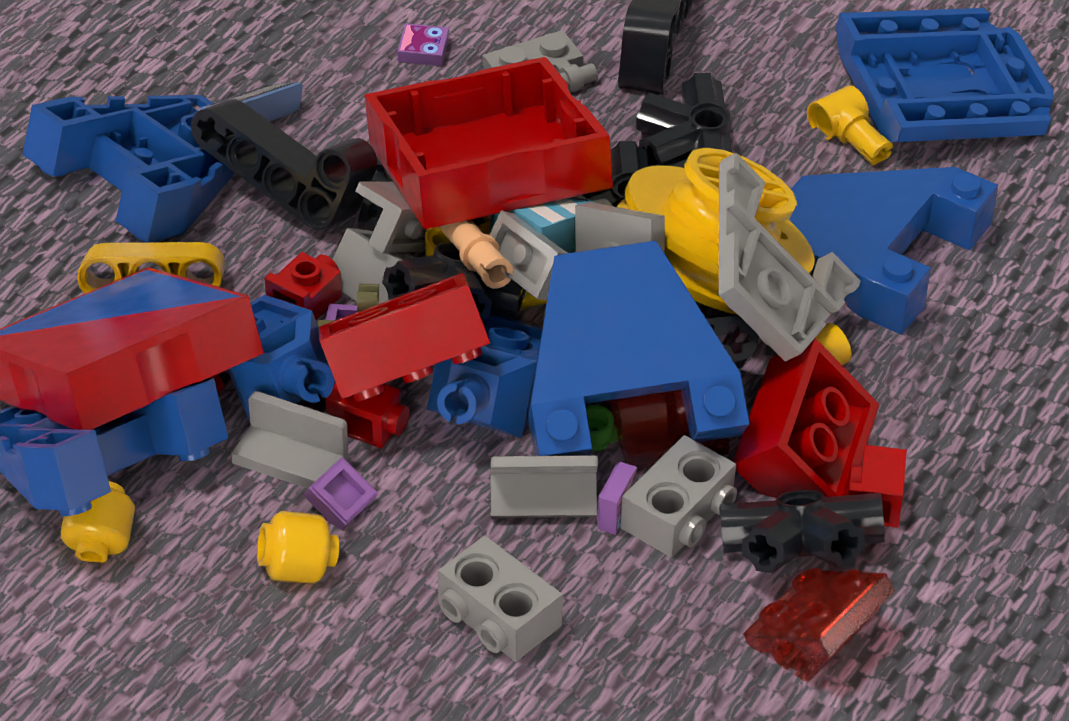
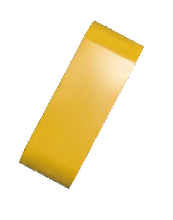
[77,242,226,293]

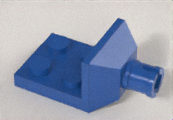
[223,295,336,421]
[427,312,543,438]

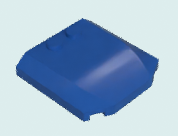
[836,8,1054,142]

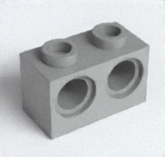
[620,435,737,558]
[438,535,563,662]

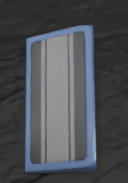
[200,82,303,121]

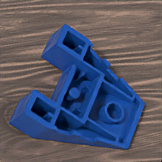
[23,95,235,243]
[789,167,998,335]
[528,241,750,456]
[0,378,228,516]

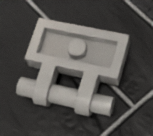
[482,30,598,93]

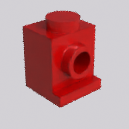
[264,252,342,320]
[325,383,410,449]
[848,445,907,528]

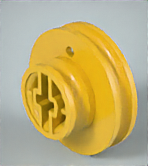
[617,148,815,315]

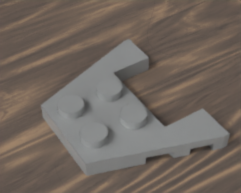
[719,153,861,361]

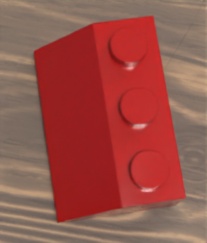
[319,273,490,402]
[733,338,879,498]

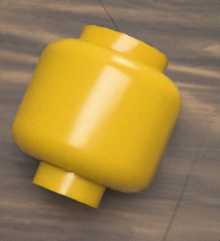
[61,481,135,563]
[257,511,339,583]

